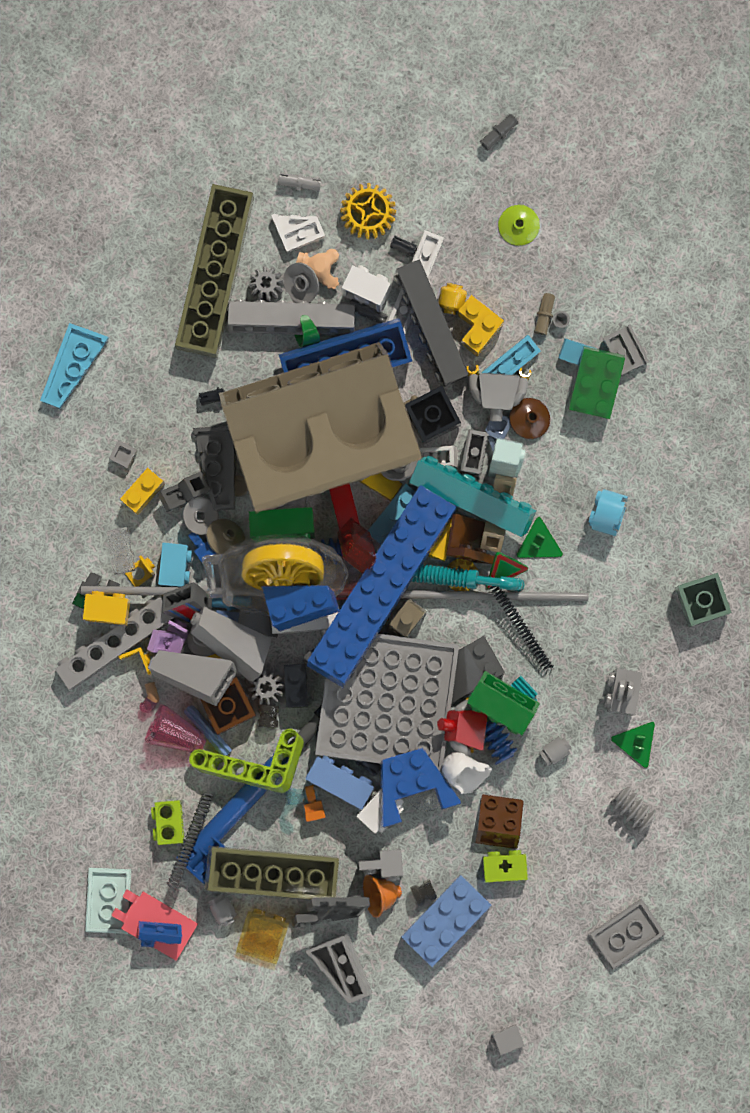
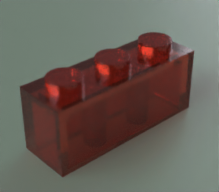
[337,518,376,573]

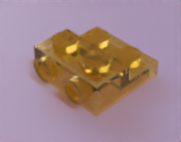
[236,908,289,965]

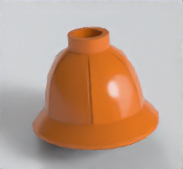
[363,874,402,918]

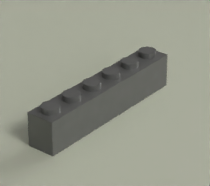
[394,259,468,387]

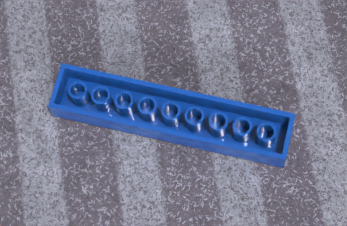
[307,485,456,688]

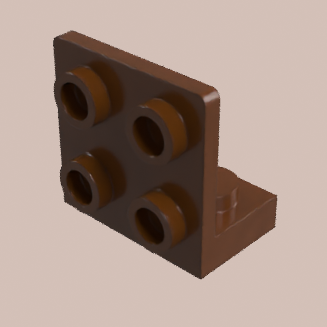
[446,514,495,564]
[475,794,524,849]

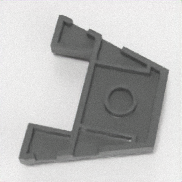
[291,895,370,928]

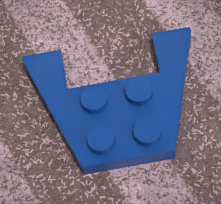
[381,748,461,828]

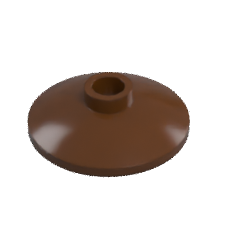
[509,398,550,439]

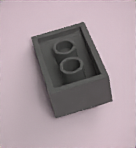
[452,636,505,703]

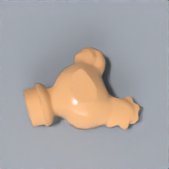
[296,249,339,290]

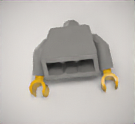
[466,365,531,421]

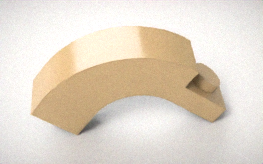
[480,474,517,552]

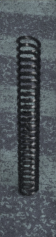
[489,586,554,671]

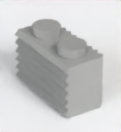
[460,429,489,477]

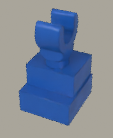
[188,532,220,567]

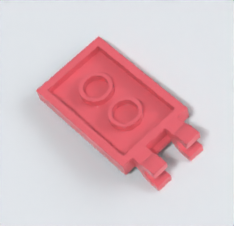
[111,889,198,961]

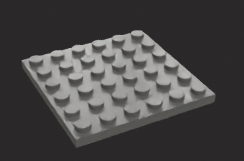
[315,634,459,772]

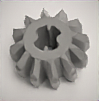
[249,266,284,302]
[248,670,284,706]

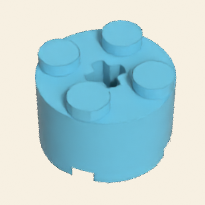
[588,489,628,536]

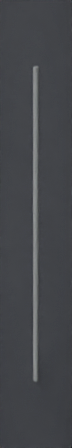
[81,586,589,601]

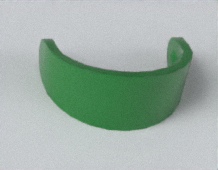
[294,315,320,347]

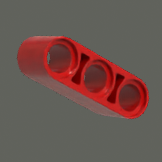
[329,483,362,537]

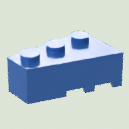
[262,586,340,632]

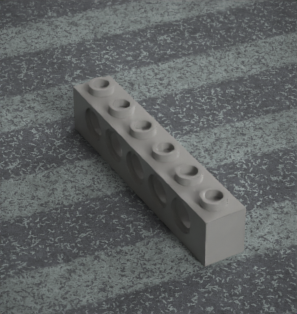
[55,596,175,691]

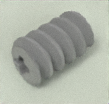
[609,787,656,834]

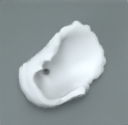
[442,752,492,795]

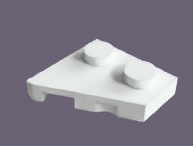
[271,214,325,253]

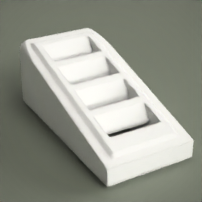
[419,446,458,468]

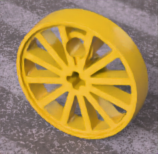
[242,544,324,591]

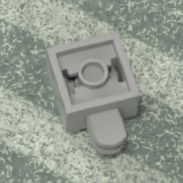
[604,668,642,716]

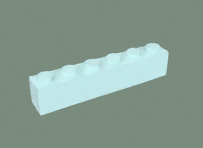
[488,438,526,478]

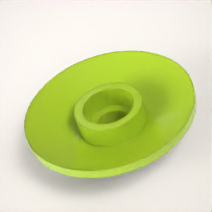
[498,205,540,246]

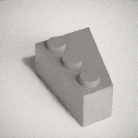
[305,933,372,1004]

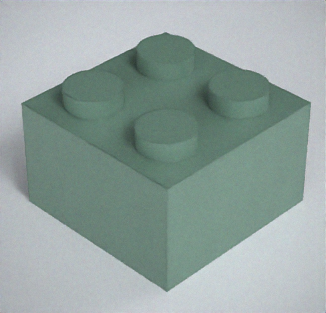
[675,573,732,628]

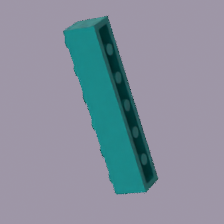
[409,456,537,537]

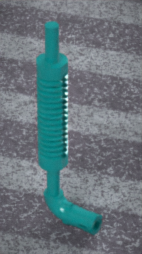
[412,564,525,591]

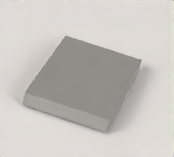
[589,898,665,970]

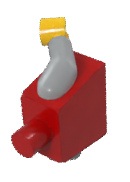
[437,697,487,757]

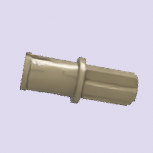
[534,293,555,336]

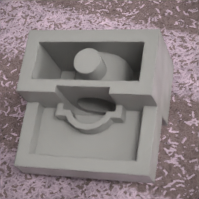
[359,849,403,881]

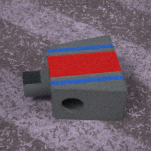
[163,582,213,623]

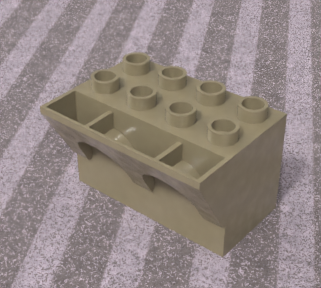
[219,342,422,512]

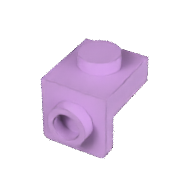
[147,629,185,653]

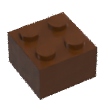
[199,677,256,735]

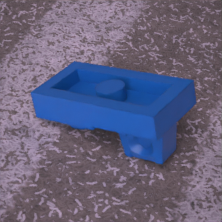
[138,921,182,948]

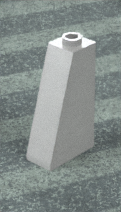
[190,607,272,682]
[148,650,238,706]

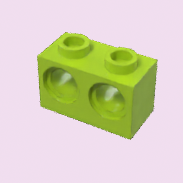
[151,800,185,845]

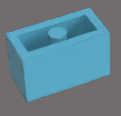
[158,543,192,587]

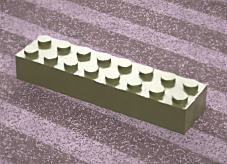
[175,184,254,358]

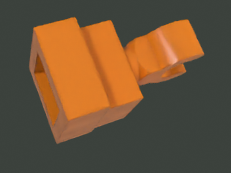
[304,785,326,822]

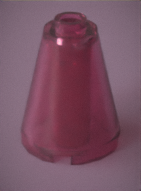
[145,704,206,753]

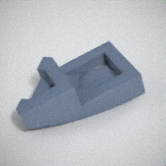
[485,415,511,452]

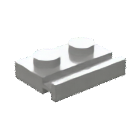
[603,325,649,376]

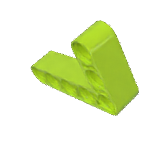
[189,729,304,793]

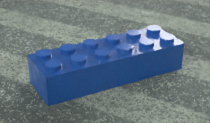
[278,318,412,373]

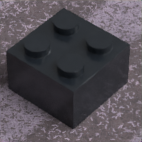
[404,386,461,445]

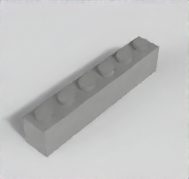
[228,300,355,336]

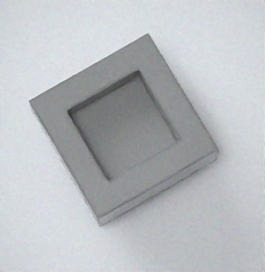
[109,440,138,469]

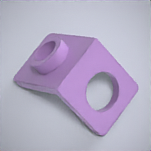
[166,619,189,642]

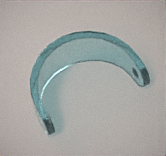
[284,788,317,806]

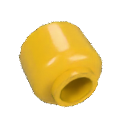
[438,283,467,315]

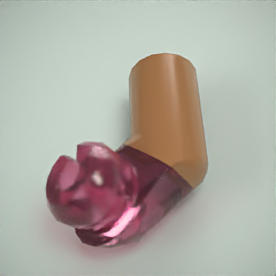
[139,682,159,713]

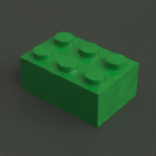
[569,346,625,419]
[249,507,315,545]
[467,671,540,736]

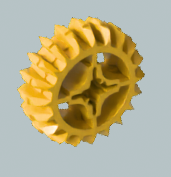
[340,183,396,240]

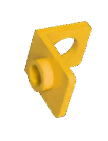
[124,555,155,587]
[118,647,152,676]

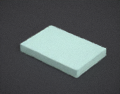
[85,868,132,934]

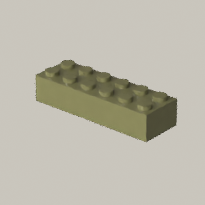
[204,846,339,899]

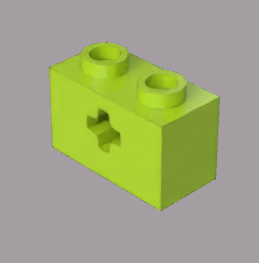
[483,850,528,883]

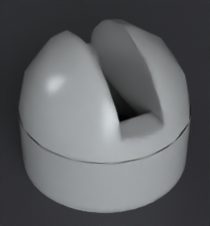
[553,311,570,328]

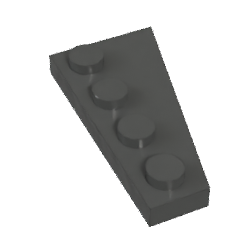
[193,426,235,511]

